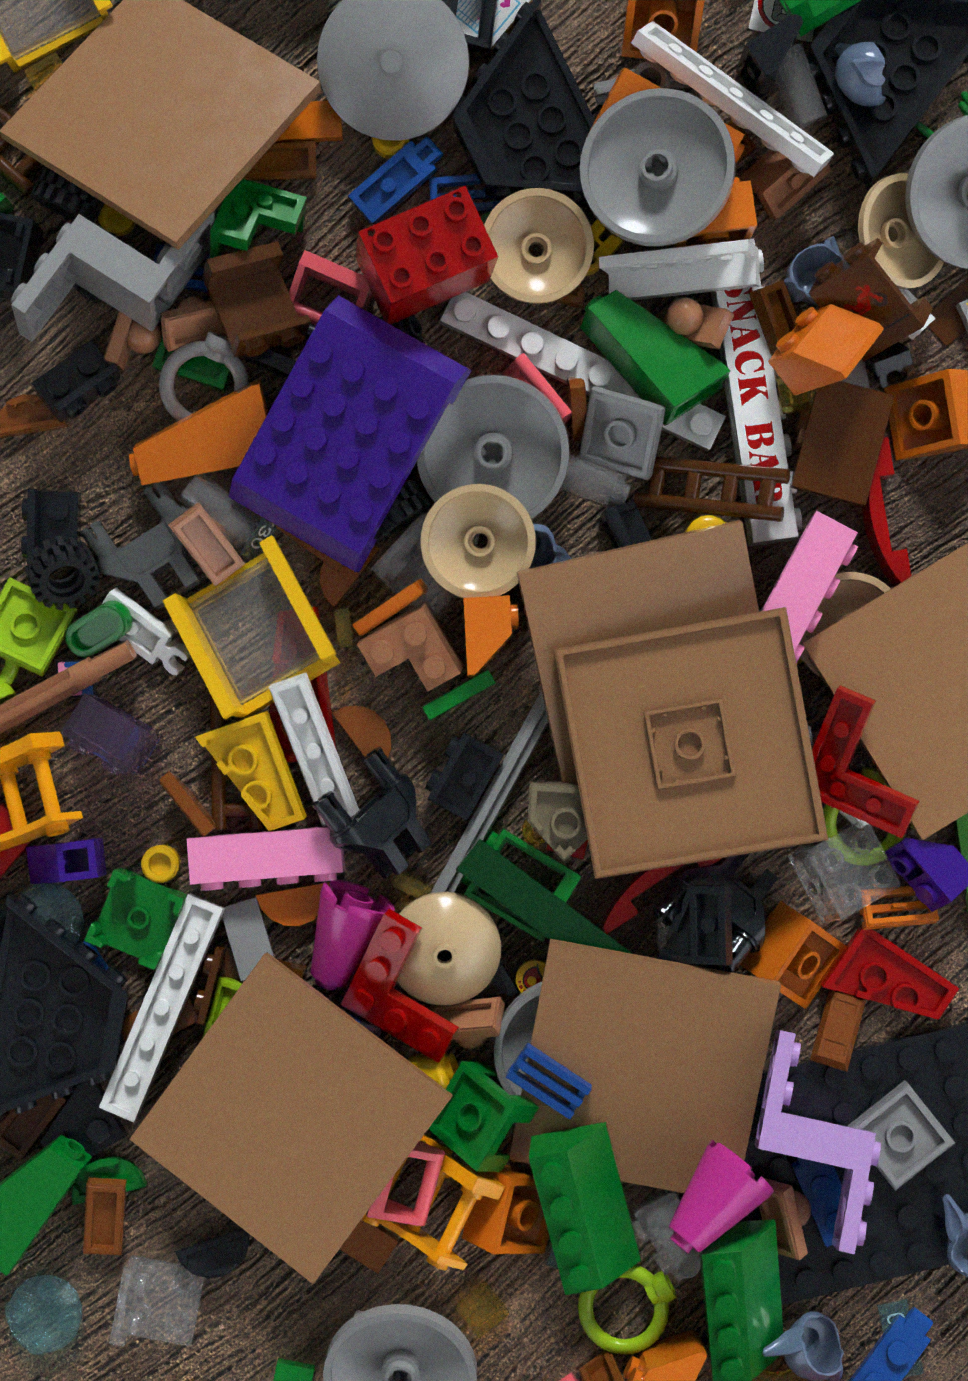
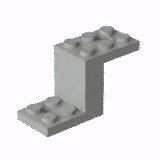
[11,212,215,342]

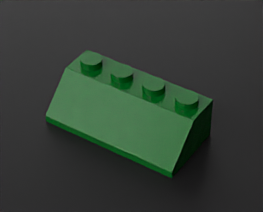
[529,1122,641,1295]
[699,1219,784,1381]

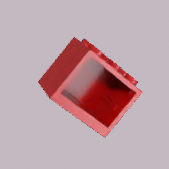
[355,185,499,325]

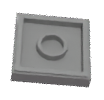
[578,386,666,481]
[848,1080,955,1191]

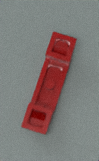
[862,437,912,587]
[601,858,722,934]

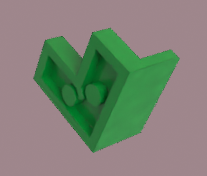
[210,178,307,258]

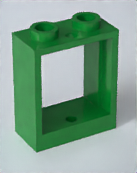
[462,828,582,942]

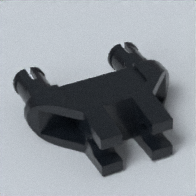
[312,747,432,879]
[653,853,778,973]

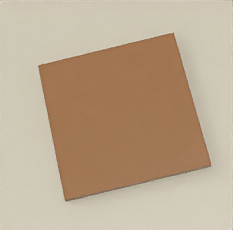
[0,0,321,250]
[516,520,759,783]
[800,542,968,840]
[554,607,828,879]
[509,939,781,1193]
[129,952,453,1284]

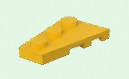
[195,710,307,831]

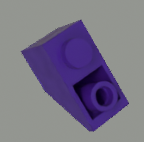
[26,837,107,884]
[883,838,968,912]

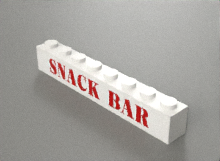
[711,239,803,547]

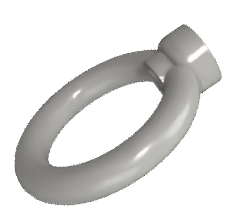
[159,331,249,421]

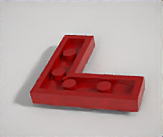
[812,685,919,838]
[341,908,459,1063]

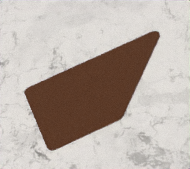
[928,279,968,346]

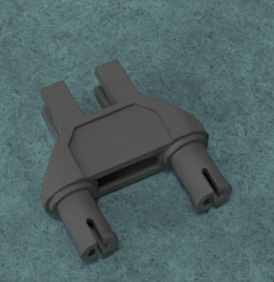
[80,481,203,610]

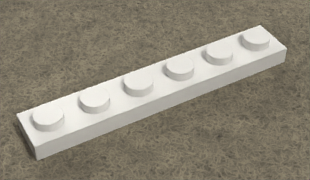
[631,21,834,177]
[99,893,225,1122]

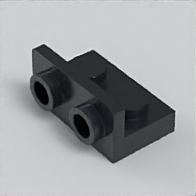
[31,341,120,422]
[21,489,81,568]

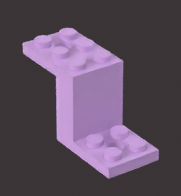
[754,1030,881,1254]

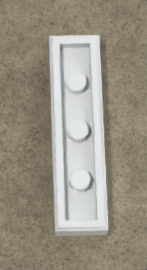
[269,672,359,827]

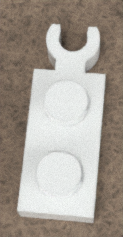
[102,588,191,676]

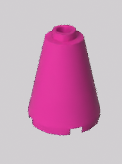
[310,880,395,990]
[668,1140,774,1254]

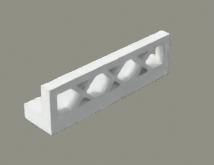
[599,239,760,300]

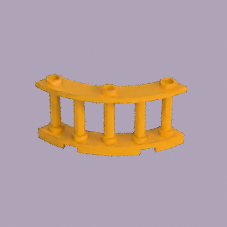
[0,732,83,851]
[361,1134,505,1271]

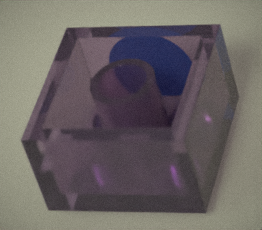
[60,693,163,776]

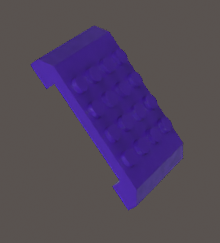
[228,295,471,573]

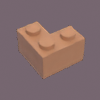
[357,600,464,692]

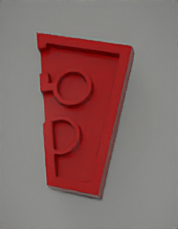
[820,924,960,1020]

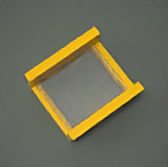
[0,0,113,73]
[162,535,341,719]

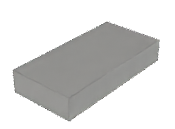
[222,897,275,982]

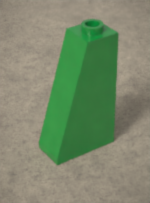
[580,290,730,426]
[0,1134,92,1276]

